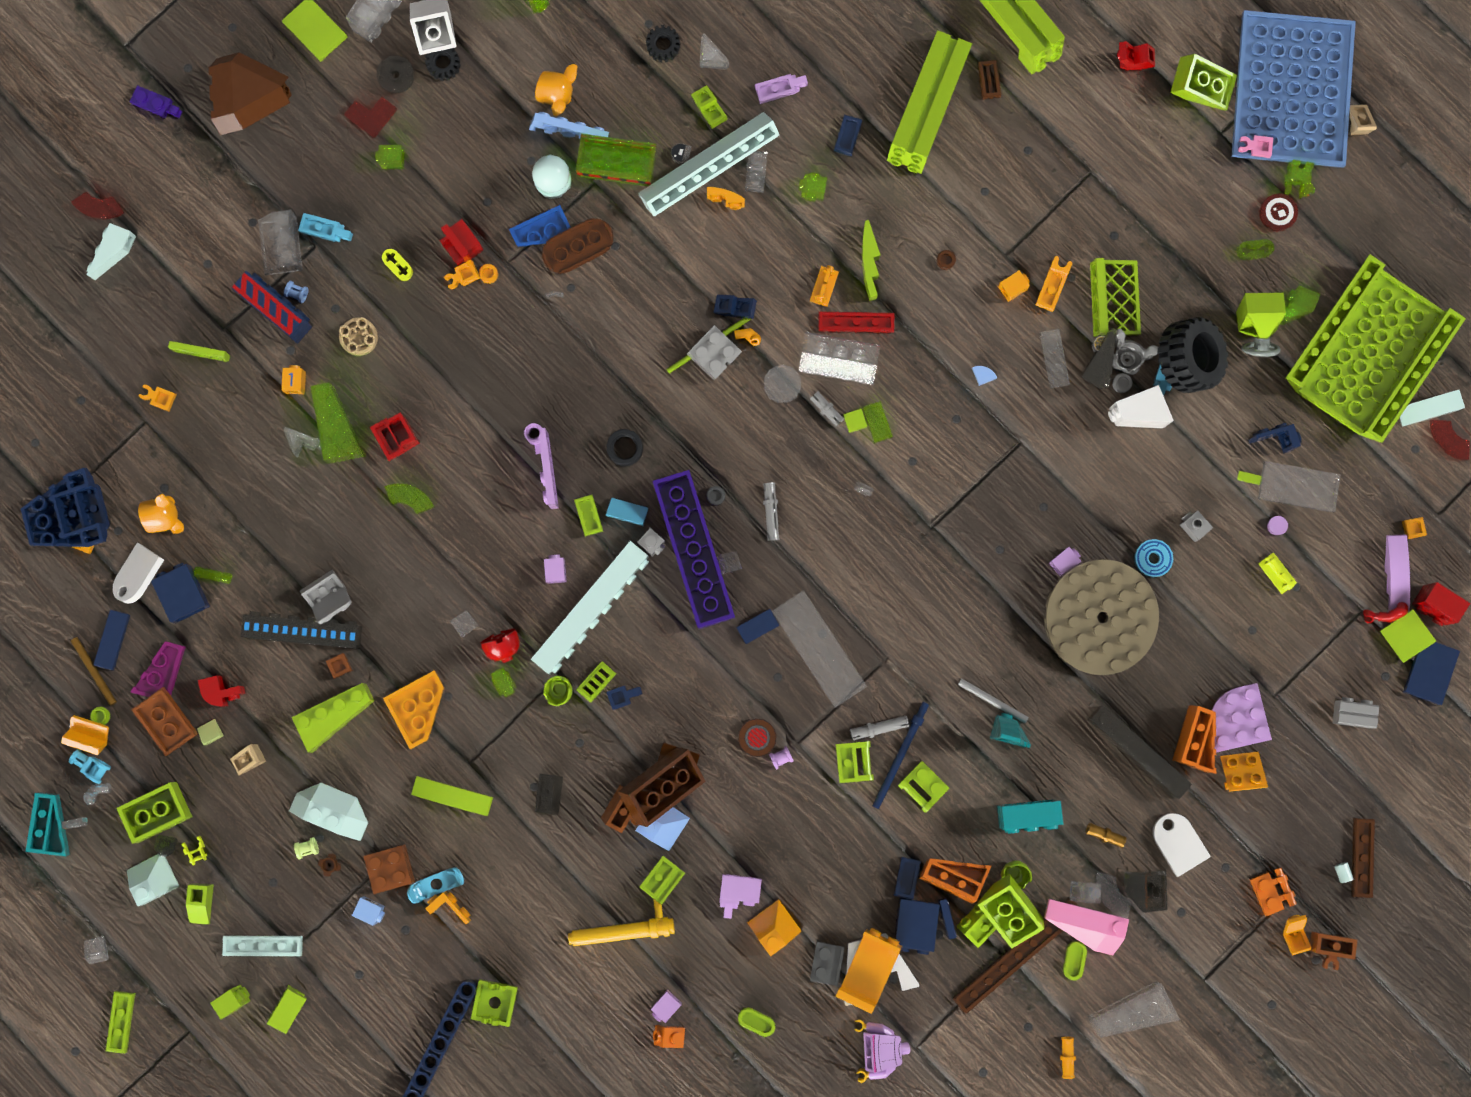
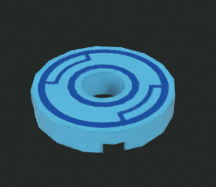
[1134,539,1174,578]

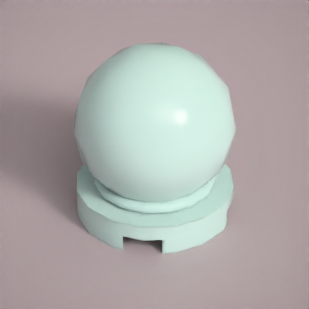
[532,154,572,199]

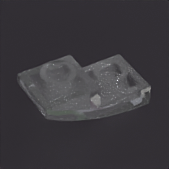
[745,151,767,193]

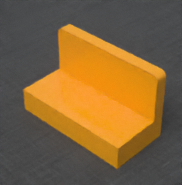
[61,715,109,755]

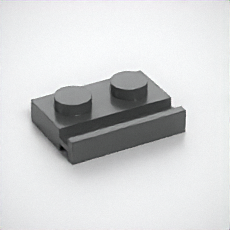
[810,941,845,986]

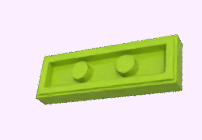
[168,341,230,362]
[106,991,135,1054]

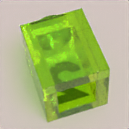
[376,145,405,169]

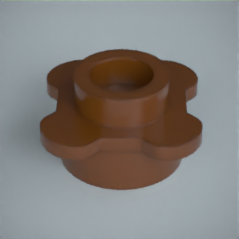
[318,853,341,877]

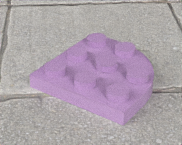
[1211,683,1272,753]

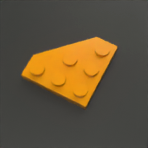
[383,670,444,749]

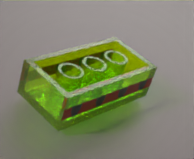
[576,134,657,186]

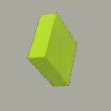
[843,409,867,433]

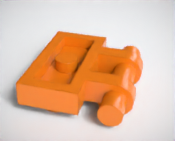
[1249,867,1297,916]

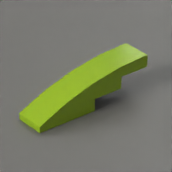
[862,220,880,302]
[411,776,493,816]

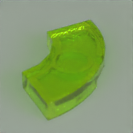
[384,483,435,515]

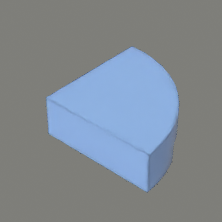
[972,366,997,386]

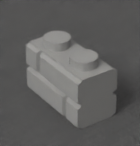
[1333,697,1379,729]

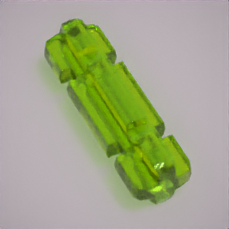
[193,567,232,584]

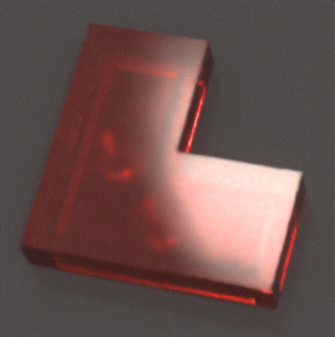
[344,97,397,138]

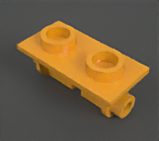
[810,265,839,307]

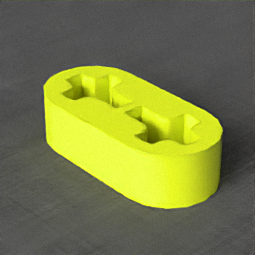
[382,249,413,281]

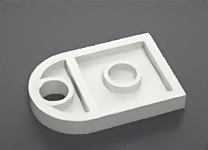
[113,543,164,604]
[1153,813,1211,877]

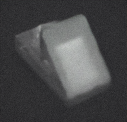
[284,427,324,457]

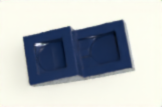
[714,295,757,319]

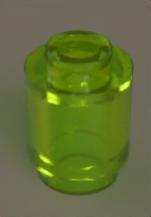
[490,667,517,698]

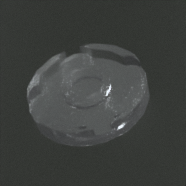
[763,365,801,403]

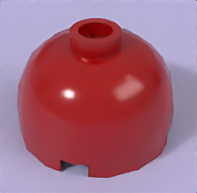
[480,628,520,663]

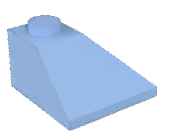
[635,807,690,851]

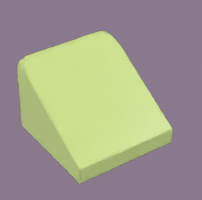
[197,719,224,745]

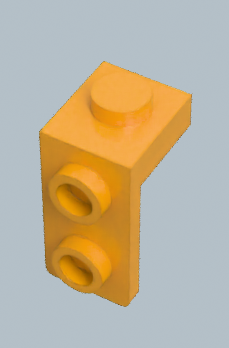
[425,891,471,924]
[1283,915,1312,956]

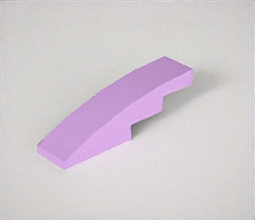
[1385,534,1410,612]

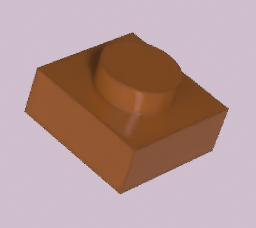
[326,653,353,679]

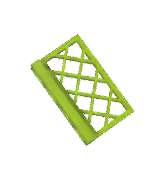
[1090,258,1141,337]

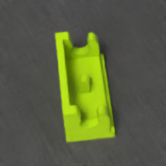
[267,985,307,1034]

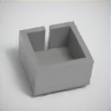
[687,325,742,380]

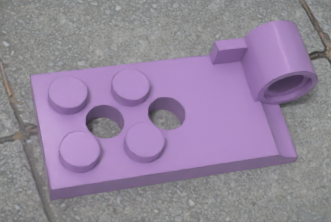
[524,423,559,509]

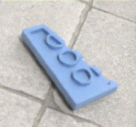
[529,112,609,144]

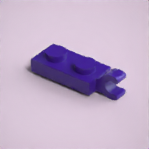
[130,85,183,118]

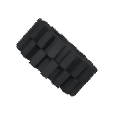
[646,25,680,63]
[425,48,461,81]

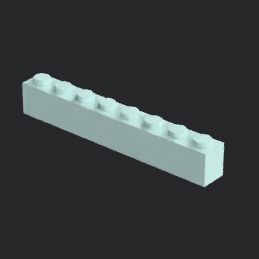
[638,112,779,216]
[531,541,649,675]

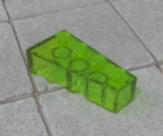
[310,382,366,464]

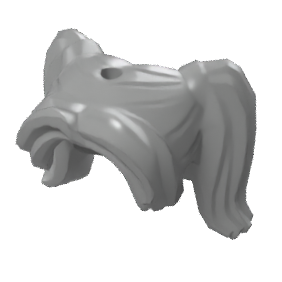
[1112,329,1159,375]

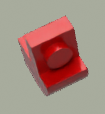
[1117,41,1155,70]
[198,676,246,707]

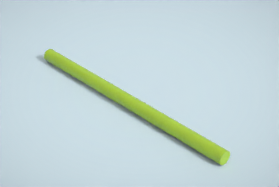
[666,318,751,374]

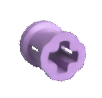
[769,746,794,769]

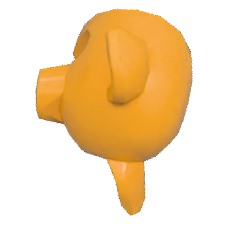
[535,64,577,116]
[138,494,184,534]

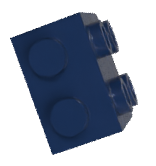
[1248,423,1301,454]

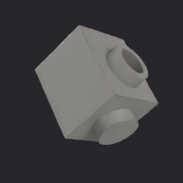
[1180,510,1213,542]
[637,528,665,557]

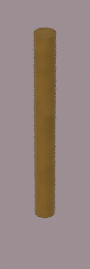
[71,637,117,706]

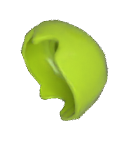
[543,676,573,706]
[1001,860,1032,889]

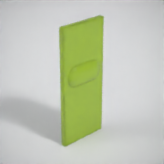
[1237,471,1262,485]

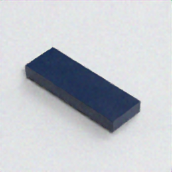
[94,610,130,671]

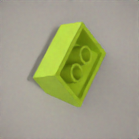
[977,874,1044,948]

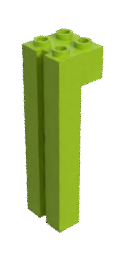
[980,0,1065,75]
[887,30,972,174]

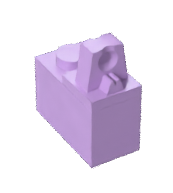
[719,874,762,919]

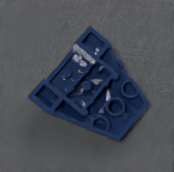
[21,468,110,547]

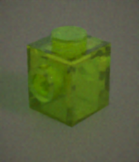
[798,172,827,201]

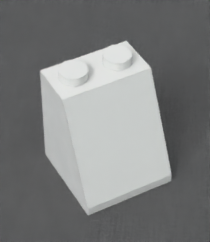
[410,0,456,55]
[1108,385,1174,428]

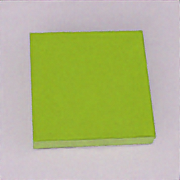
[1380,609,1437,663]

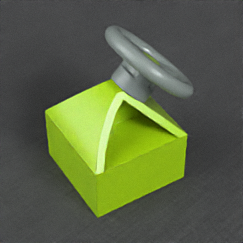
[1236,293,1286,357]

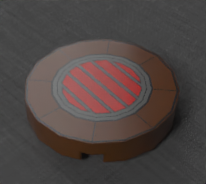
[738,718,777,757]

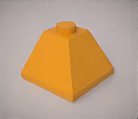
[747,899,801,956]

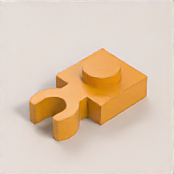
[444,260,480,289]
[139,385,177,412]

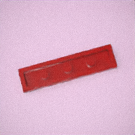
[818,311,895,333]

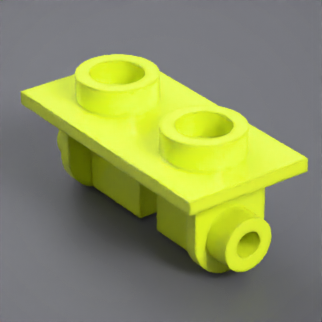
[1258,552,1297,594]

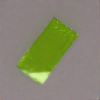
[862,401,893,444]

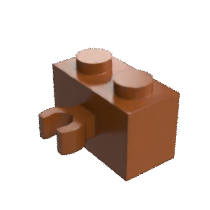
[601,785,638,833]
[1309,931,1358,970]

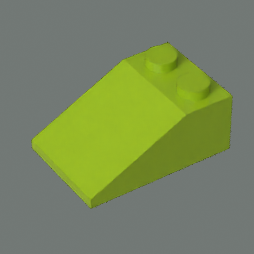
[1170,54,1237,111]

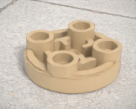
[339,317,378,356]

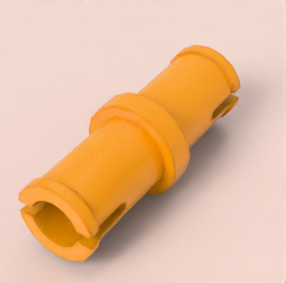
[1060,1036,1076,1079]

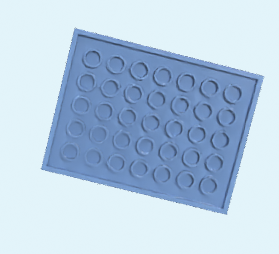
[1231,10,1356,168]

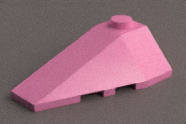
[1044,899,1129,955]

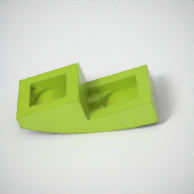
[691,85,728,129]

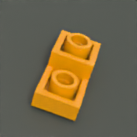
[707,187,745,210]

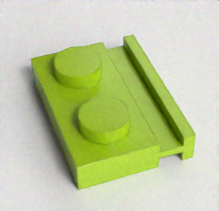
[639,856,685,905]

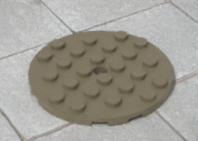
[1044,559,1159,675]

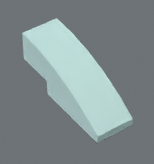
[1400,390,1465,427]

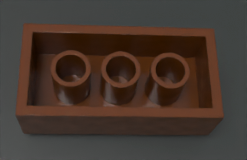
[618,747,706,827]

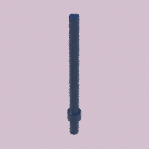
[872,702,929,809]

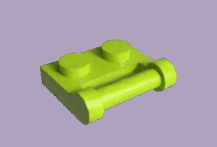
[836,741,874,783]
[897,761,950,813]

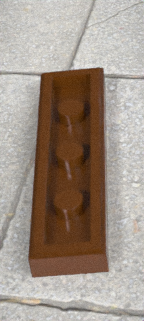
[1351,818,1375,898]

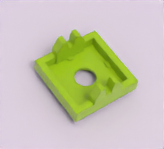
[471,979,518,1027]

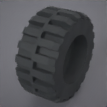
[1157,317,1228,393]

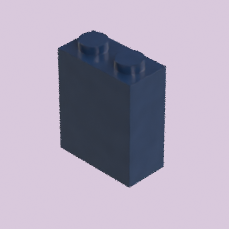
[151,563,210,624]
[894,898,940,955]

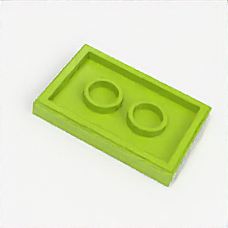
[282,0,348,62]

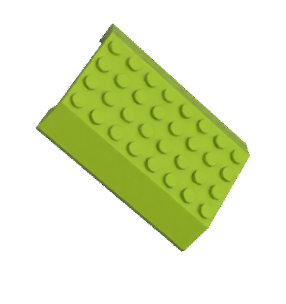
[1285,254,1466,443]

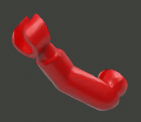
[1363,602,1408,623]

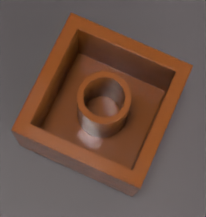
[363,845,415,894]

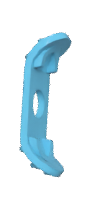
[407,867,464,904]

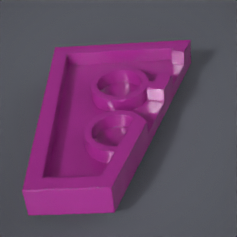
[130,641,186,697]

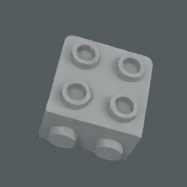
[300,570,352,624]

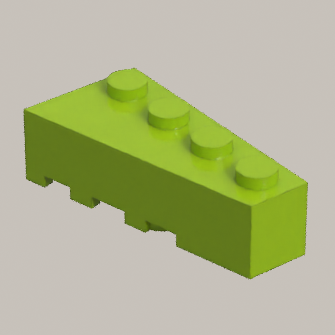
[292,683,374,753]

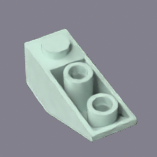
[87,223,136,280]

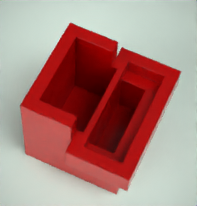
[439,219,484,266]
[370,412,420,461]

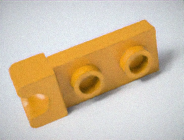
[1035,256,1072,312]

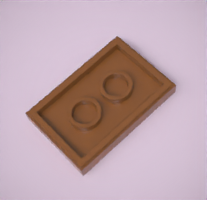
[131,687,198,756]

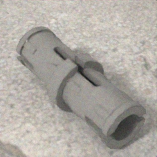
[810,391,844,427]

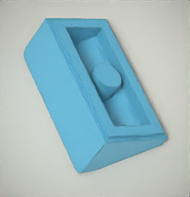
[606,498,648,526]

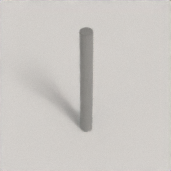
[958,678,1029,724]

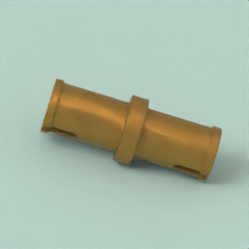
[1085,822,1127,848]

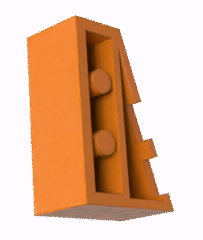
[1172,705,1216,774]
[919,858,991,903]

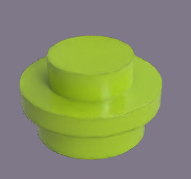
[90,707,110,725]

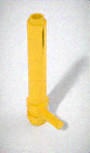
[568,899,675,946]

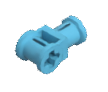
[69,749,111,784]

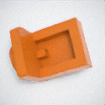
[653,1025,685,1048]

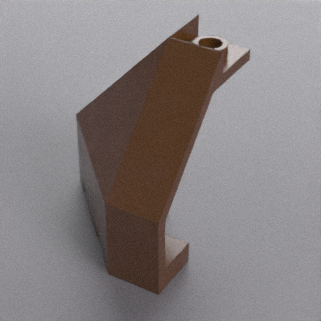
[208,52,292,135]

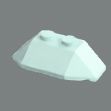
[289,783,368,841]

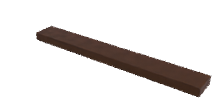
[952,897,1078,1014]

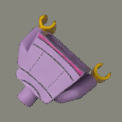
[854,1019,910,1083]

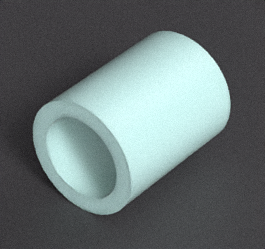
[1334,862,1354,883]

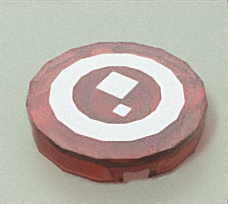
[1259,193,1298,232]

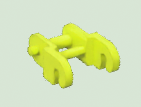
[181,836,207,866]

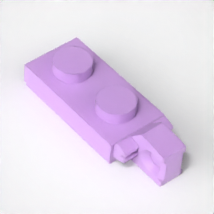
[755,74,808,104]

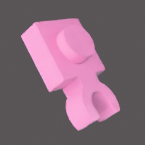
[1238,135,1273,158]

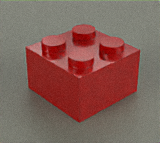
[1412,582,1470,626]

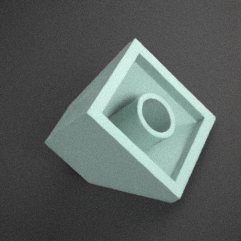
[127,853,180,906]

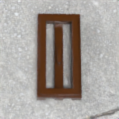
[978,60,1001,100]

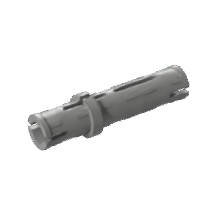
[763,482,780,541]
[850,715,909,741]

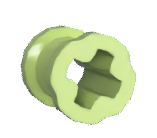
[294,837,319,859]

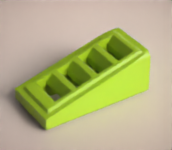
[576,661,616,703]

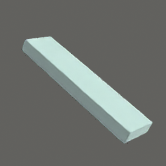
[222,935,303,956]

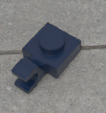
[607,686,643,710]

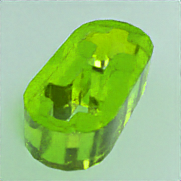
[1237,239,1274,260]

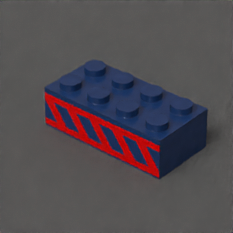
[231,271,312,344]

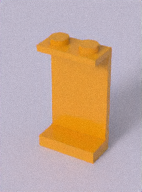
[836,928,902,1014]

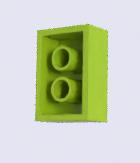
[117,782,192,844]

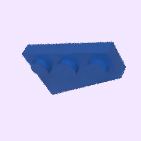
[509,205,571,247]

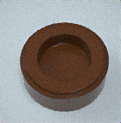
[936,250,956,270]

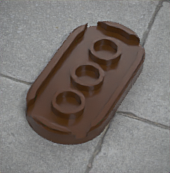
[542,218,613,274]

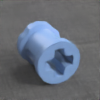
[284,281,309,303]

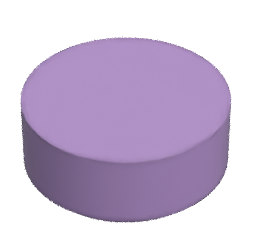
[1267,516,1288,536]

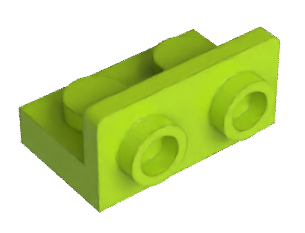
[957,904,996,948]

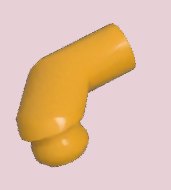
[734,328,761,346]

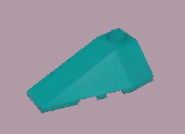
[990,713,1031,748]

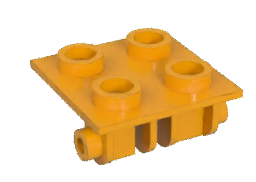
[1220,752,1268,792]

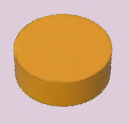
[479,264,498,284]

